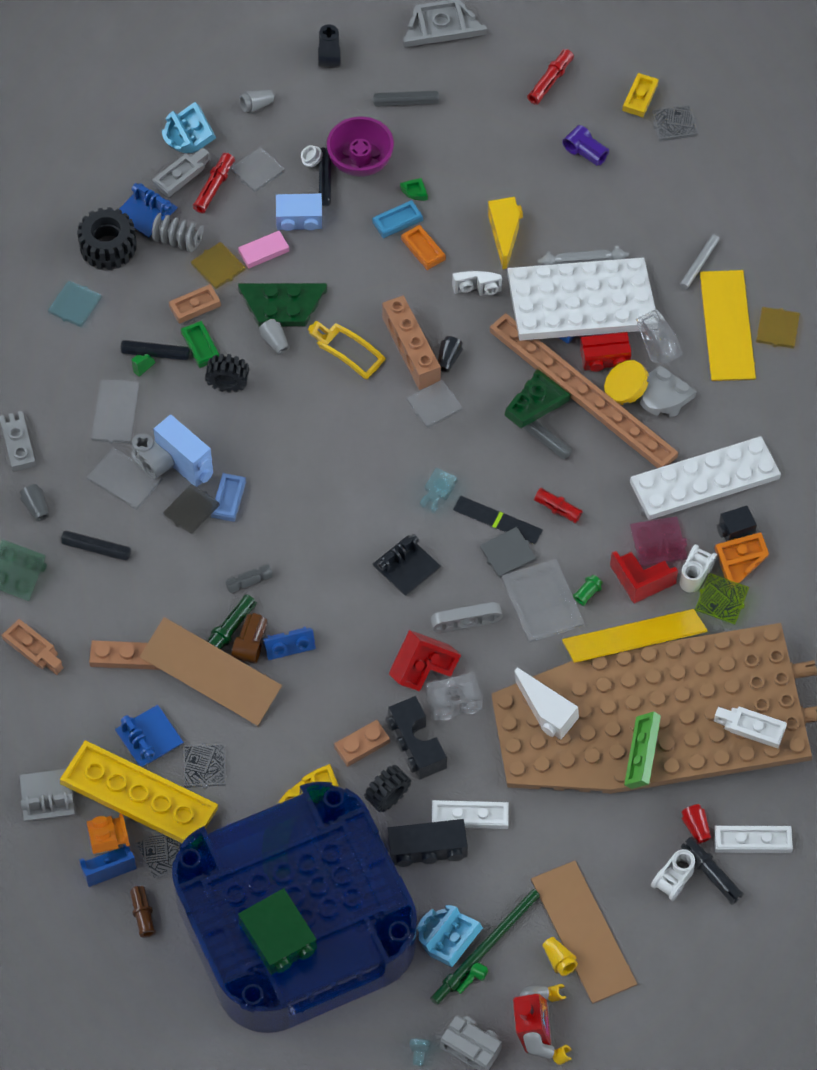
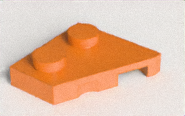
[714,532,769,590]

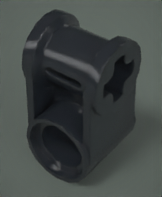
[318,24,341,67]

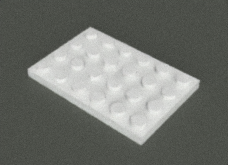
[507,257,658,341]

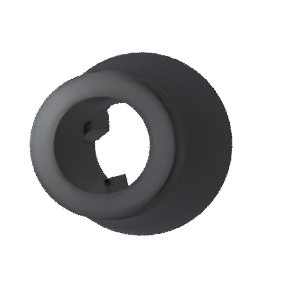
[438,336,463,373]

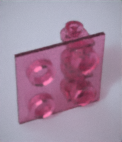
[630,516,688,566]

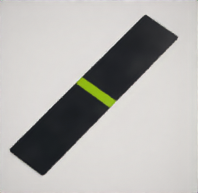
[453,496,543,544]

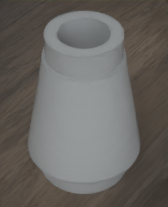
[239,90,274,113]
[259,319,290,355]

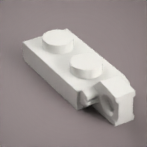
[714,707,787,748]

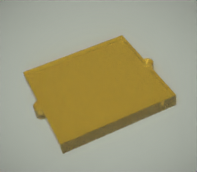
[191,242,246,289]
[756,307,800,349]

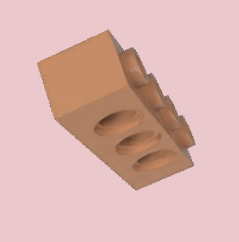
[382,295,441,390]

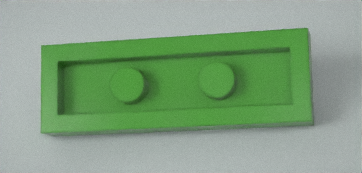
[624,712,661,789]

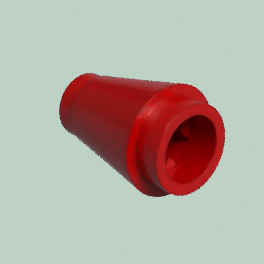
[681,804,711,844]

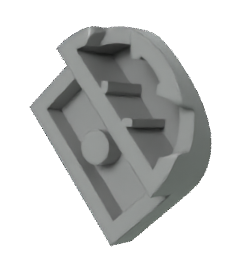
[639,366,697,417]

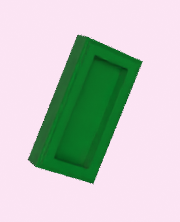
[181,321,219,368]

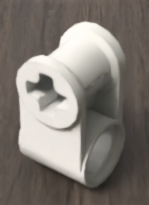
[679,544,718,593]
[651,849,695,901]

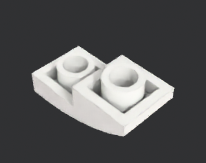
[452,271,502,296]

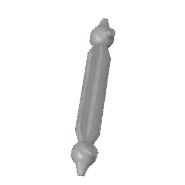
[537,246,629,265]

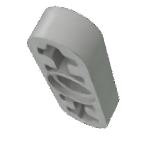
[431,602,503,633]

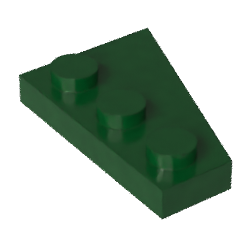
[504,369,571,429]

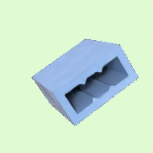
[153,414,213,488]

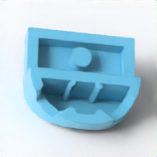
[162,102,216,153]
[417,905,483,967]

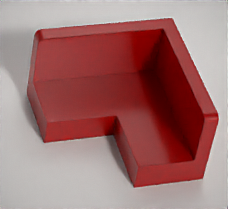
[610,551,678,603]
[389,630,461,692]

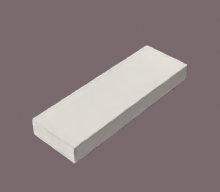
[432,800,509,829]
[714,826,793,853]

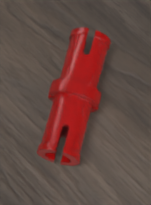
[534,487,583,524]

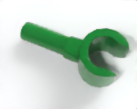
[456,963,488,994]

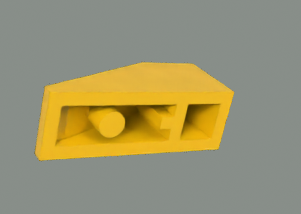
[488,197,523,269]

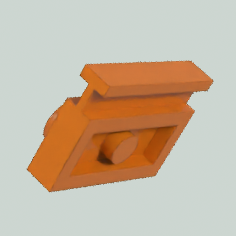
[86,814,130,854]

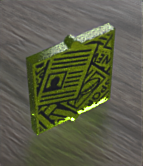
[695,573,749,625]

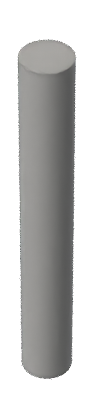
[680,234,720,290]

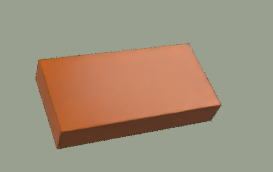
[401,224,446,270]

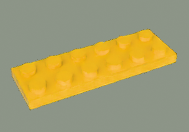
[60,740,218,849]

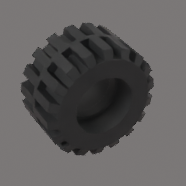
[77,207,137,270]

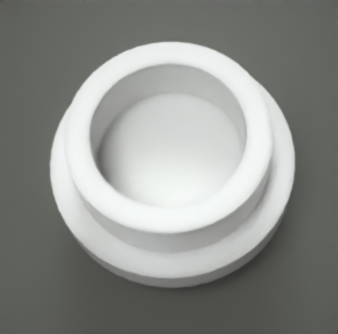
[301,145,323,167]

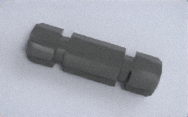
[226,564,273,593]

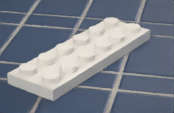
[630,436,781,520]

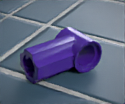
[562,125,609,166]

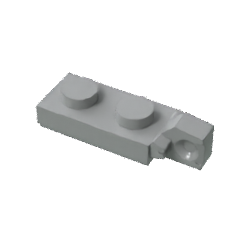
[153,148,210,198]

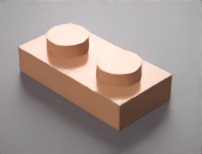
[169,284,221,324]
[334,720,390,767]

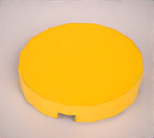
[604,360,649,405]

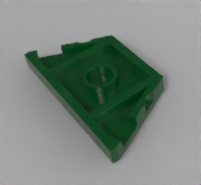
[238,283,327,327]

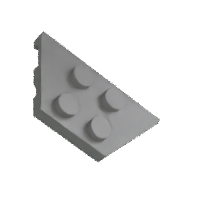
[403,0,487,47]

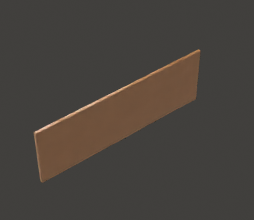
[140,617,282,726]
[531,861,637,1004]

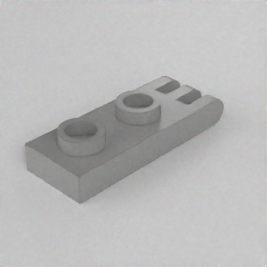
[0,411,36,472]

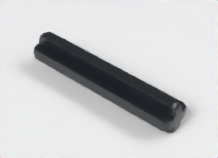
[319,147,331,206]
[120,340,190,360]
[61,530,131,561]

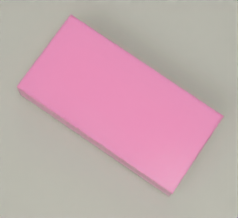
[238,231,290,269]

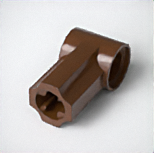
[231,613,268,664]

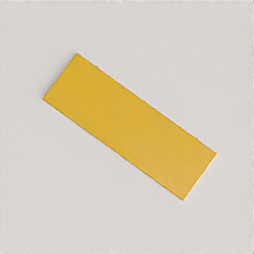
[700,270,756,381]
[562,609,708,663]

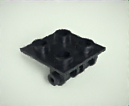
[372,534,441,596]

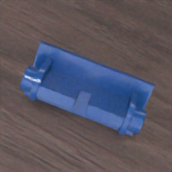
[263,626,316,661]

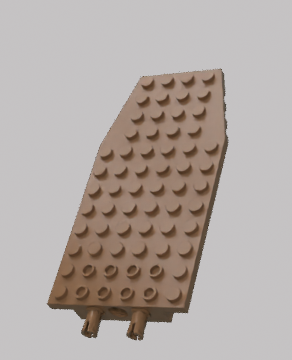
[491,623,817,794]

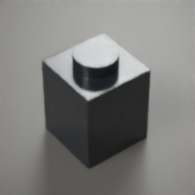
[717,505,757,542]

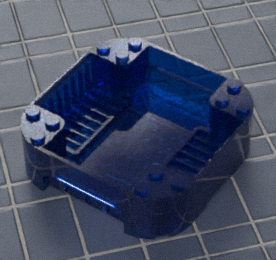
[172,782,417,1033]

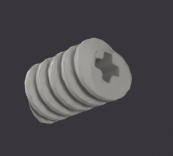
[152,213,204,252]

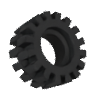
[205,354,249,393]
[364,765,412,813]

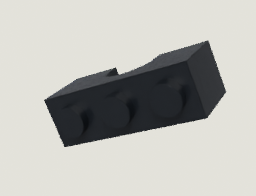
[386,696,447,780]

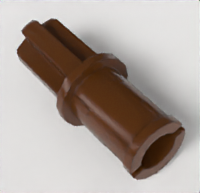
[130,886,156,938]

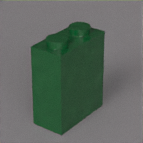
[238,888,317,975]

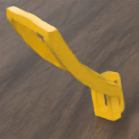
[308,321,386,379]

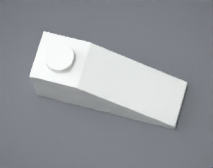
[514,667,579,740]

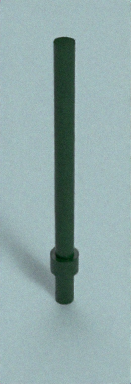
[430,889,540,1005]

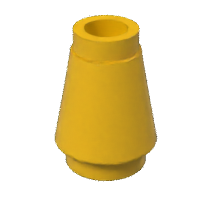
[542,937,578,976]

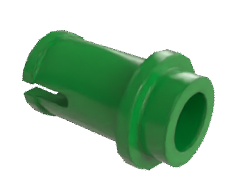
[573,574,603,606]

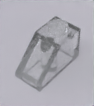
[636,309,683,365]

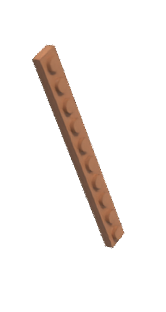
[490,313,678,468]

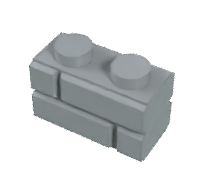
[440,1015,502,1070]

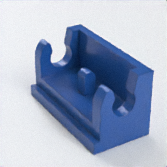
[79,844,137,887]

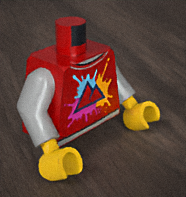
[513,984,572,1065]

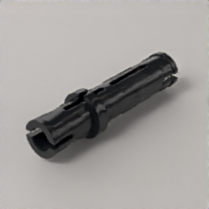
[681,836,744,905]

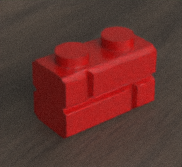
[580,332,632,372]

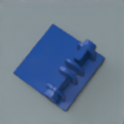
[119,183,177,238]
[115,705,184,767]

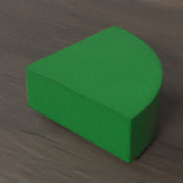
[400,178,428,201]
[132,354,156,377]

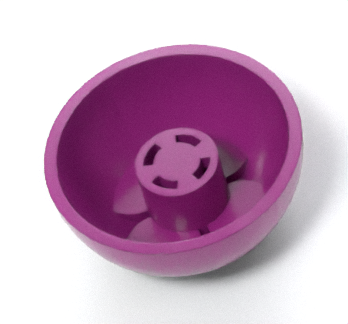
[327,116,394,177]

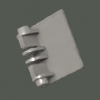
[20,769,75,822]

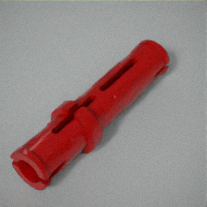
[527,49,574,105]
[192,153,235,214]

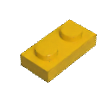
[622,73,659,117]

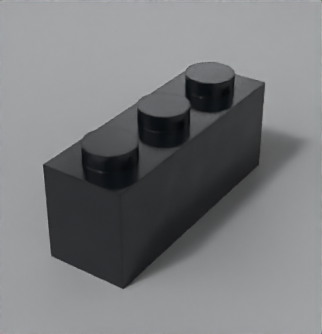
[388,819,468,867]

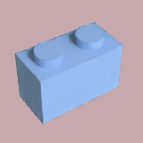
[276,193,322,231]

